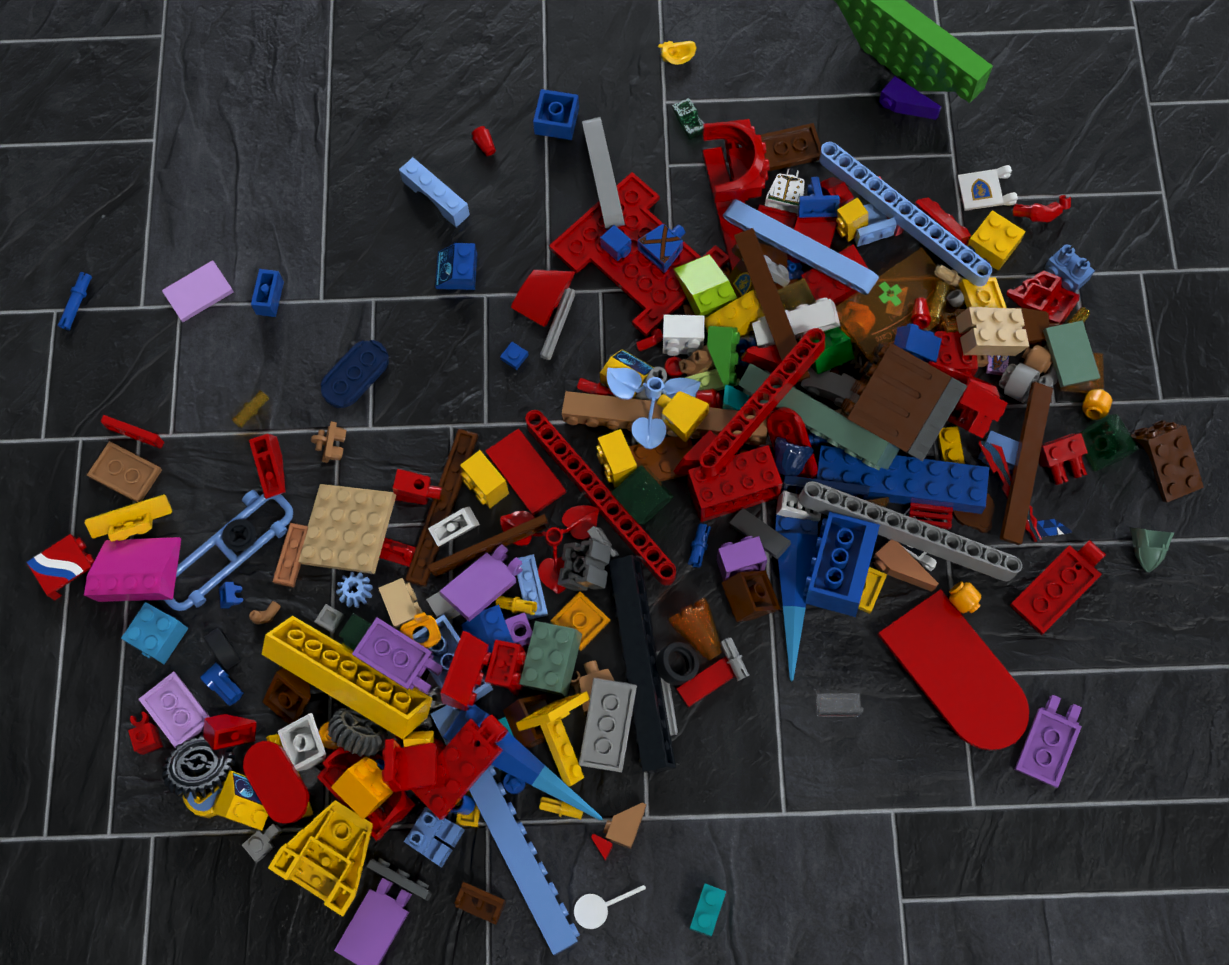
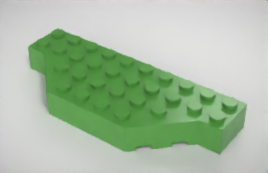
[834,0,993,103]

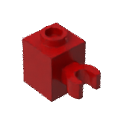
[128,711,163,755]

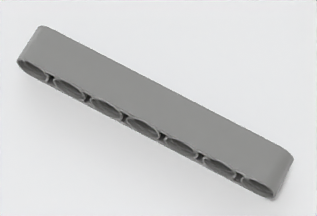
[582,117,625,230]

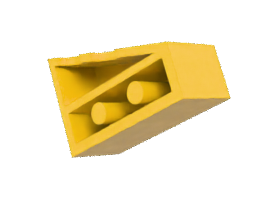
[704,290,764,337]

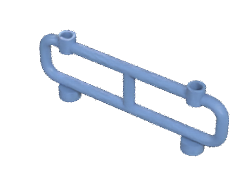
[164,490,293,611]

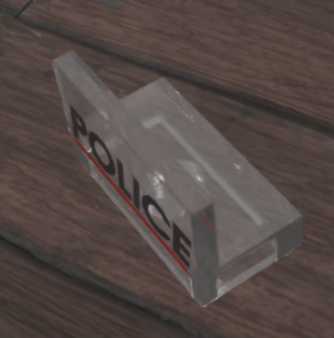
[816,693,864,717]

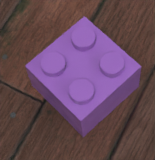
[716,536,767,581]

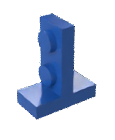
[798,177,840,218]

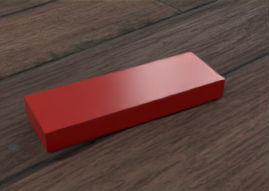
[101,415,164,449]
[676,656,735,708]

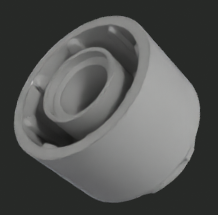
[999,363,1040,403]

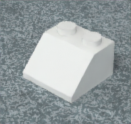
[278,713,326,771]

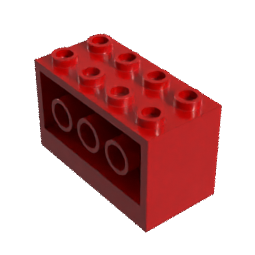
[688,445,783,522]

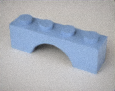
[399,157,470,227]

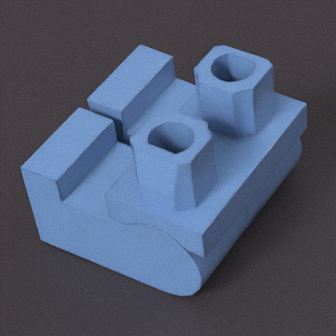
[404,807,465,868]

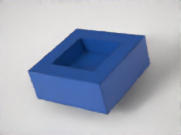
[500,342,529,370]

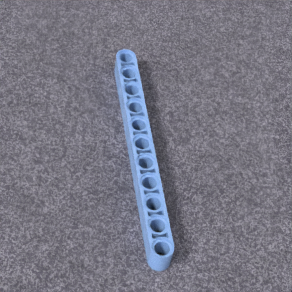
[819,142,992,286]

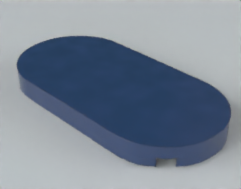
[321,340,389,408]

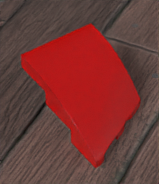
[510,270,575,327]
[1007,271,1080,325]

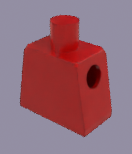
[393,469,442,505]

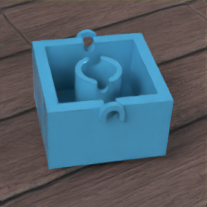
[121,602,188,664]

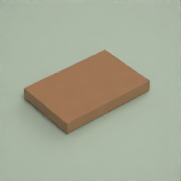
[87,441,162,503]

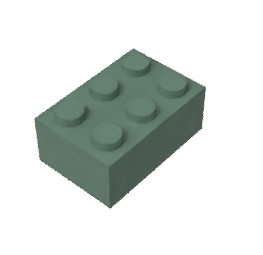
[519,621,582,697]

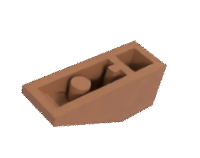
[872,539,939,592]

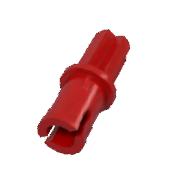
[577,378,615,396]

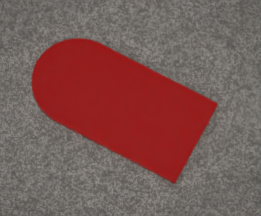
[878,589,1029,750]

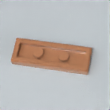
[272,523,308,588]

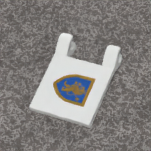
[957,165,1018,211]

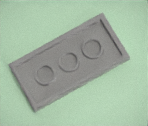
[579,678,637,772]

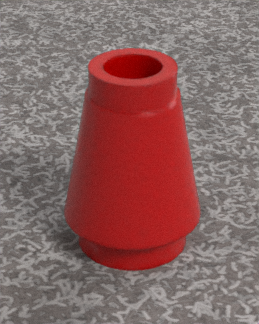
[472,126,496,156]
[911,297,931,329]

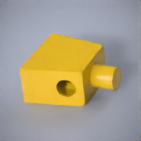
[657,391,709,442]

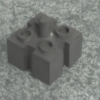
[557,540,611,591]

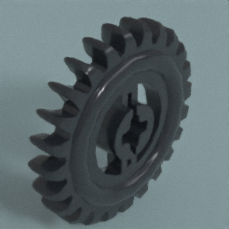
[162,735,236,799]

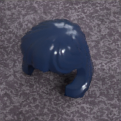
[774,437,813,476]

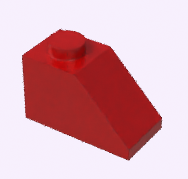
[820,177,854,208]
[203,714,256,750]

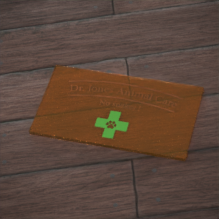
[836,247,965,362]

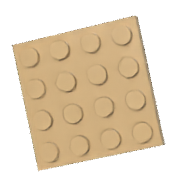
[298,484,396,574]

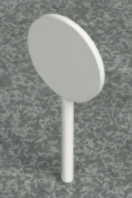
[574,885,646,929]

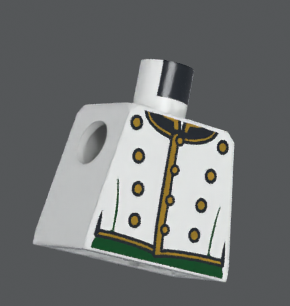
[765,168,804,216]

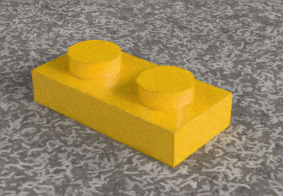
[937,426,965,464]

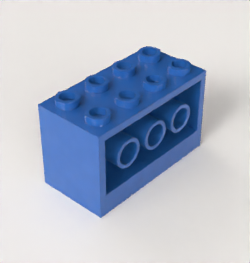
[803,512,880,617]

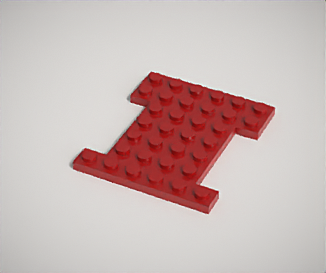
[549,172,730,337]

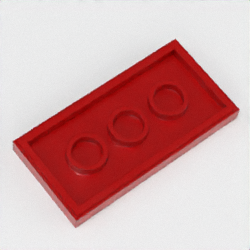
[485,428,566,515]

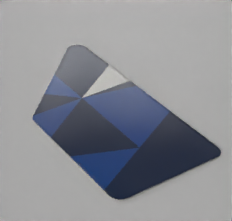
[1037,519,1072,537]

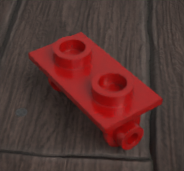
[379,538,416,567]

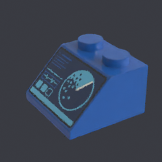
[435,243,477,290]

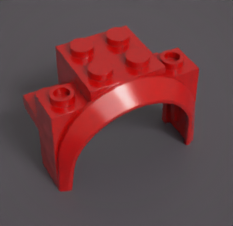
[703,119,770,204]
[928,361,1008,438]

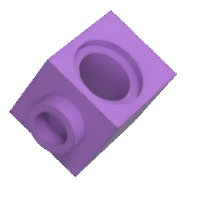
[505,612,532,648]

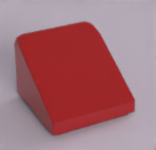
[591,834,613,861]

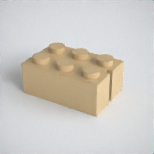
[956,307,1029,356]

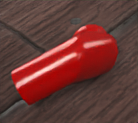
[636,329,663,351]

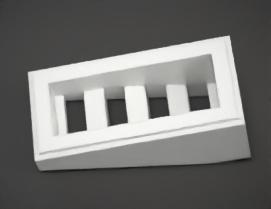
[776,491,821,522]

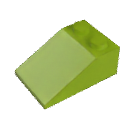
[674,254,737,318]

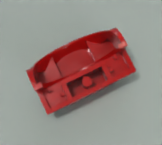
[317,747,416,841]

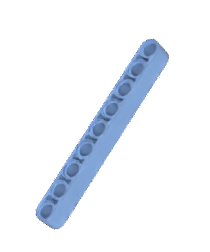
[723,199,879,295]

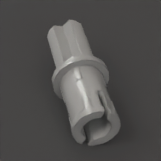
[720,638,750,681]

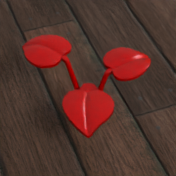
[500,505,599,594]

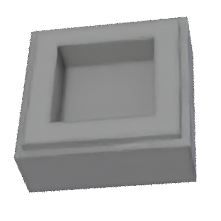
[314,604,345,633]

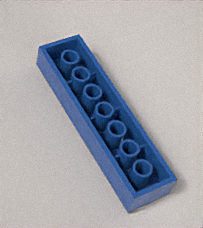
[816,446,989,514]

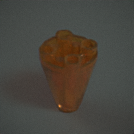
[668,597,722,661]

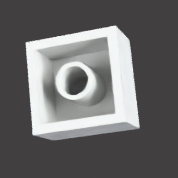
[663,315,705,356]

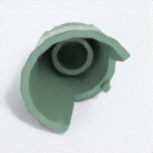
[1130,528,1174,573]

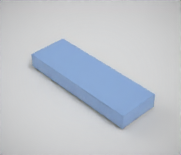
[517,554,548,620]

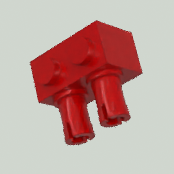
[1039,433,1088,485]

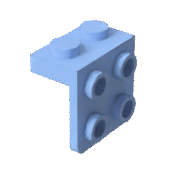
[854,203,897,247]

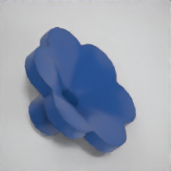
[787,260,804,280]

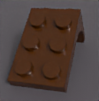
[1129,420,1204,503]

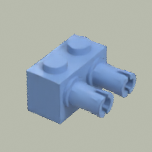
[1044,244,1095,293]

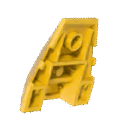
[268,800,373,916]

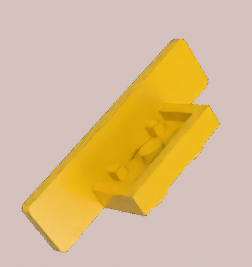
[85,494,172,542]

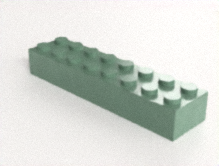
[738,363,900,470]

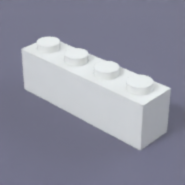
[752,298,840,348]

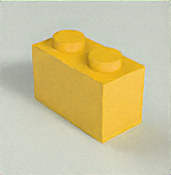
[836,197,868,242]

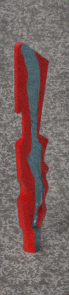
[978,440,1042,543]

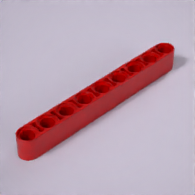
[699,328,825,477]

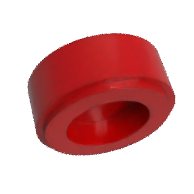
[664,357,683,378]

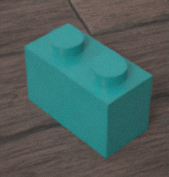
[689,884,726,937]

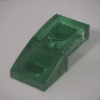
[672,98,704,139]

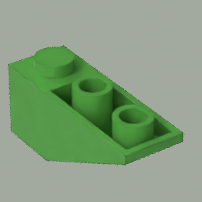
[707,326,740,388]

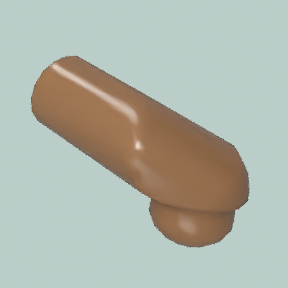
[249,601,281,624]

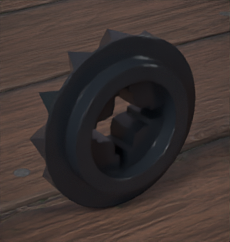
[222,519,257,552]

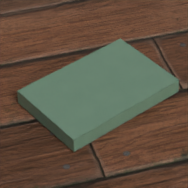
[1043,321,1100,388]

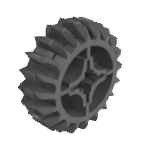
[327,707,388,757]

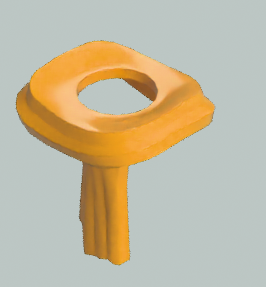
[400,612,441,649]

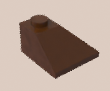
[262,668,311,724]

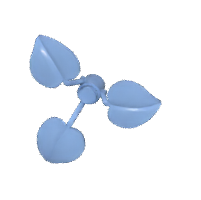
[607,368,701,449]

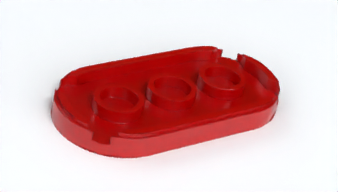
[767,407,818,479]
[243,741,309,823]

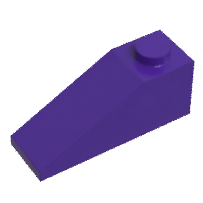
[879,76,942,120]

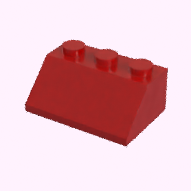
[915,197,972,251]
[440,631,492,711]

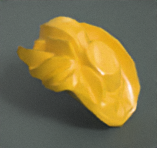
[658,41,696,65]

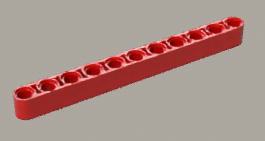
[525,410,676,585]

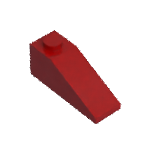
[249,433,286,499]

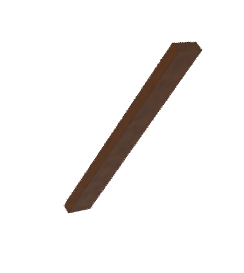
[734,228,810,382]
[1000,382,1053,545]
[405,429,478,587]

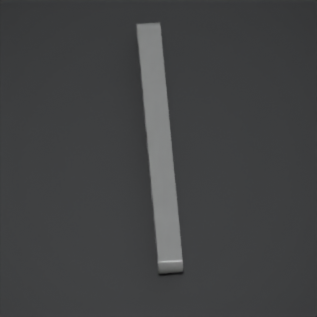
[798,481,1022,582]

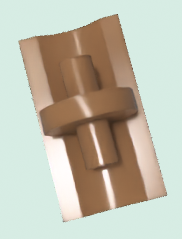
[679,345,715,377]
[311,421,347,463]

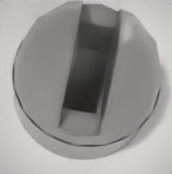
[946,290,964,307]

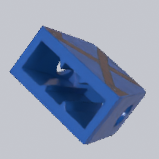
[637,224,686,273]

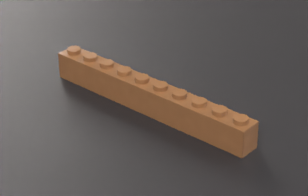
[562,391,769,446]

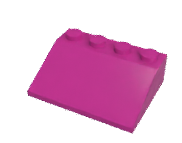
[84,537,181,602]

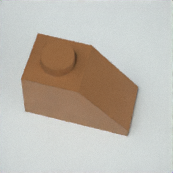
[603,803,646,849]

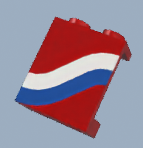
[26,534,95,601]

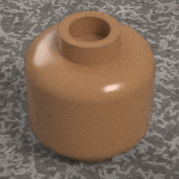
[1022,345,1053,374]

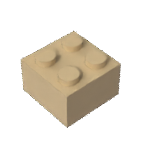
[379,578,423,631]

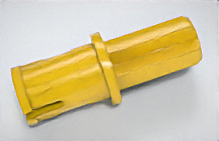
[495,596,537,615]
[539,797,583,820]

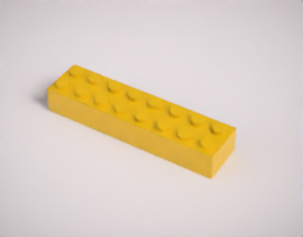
[262,616,433,739]

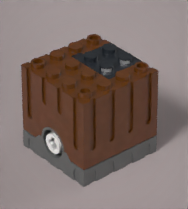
[840,341,967,461]

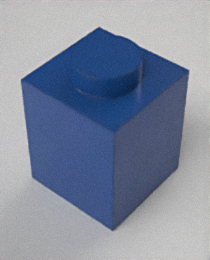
[600,225,631,261]

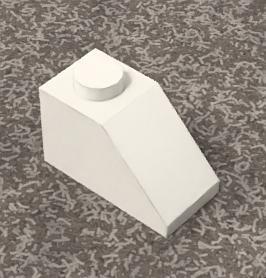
[428,507,480,547]

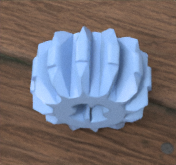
[336,572,373,608]

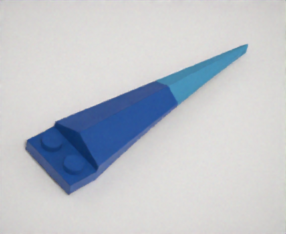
[775,514,818,682]
[443,705,603,820]

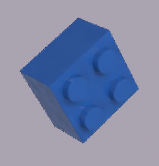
[533,89,579,140]

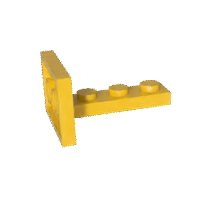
[516,691,590,787]

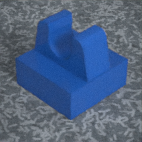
[219,582,243,608]

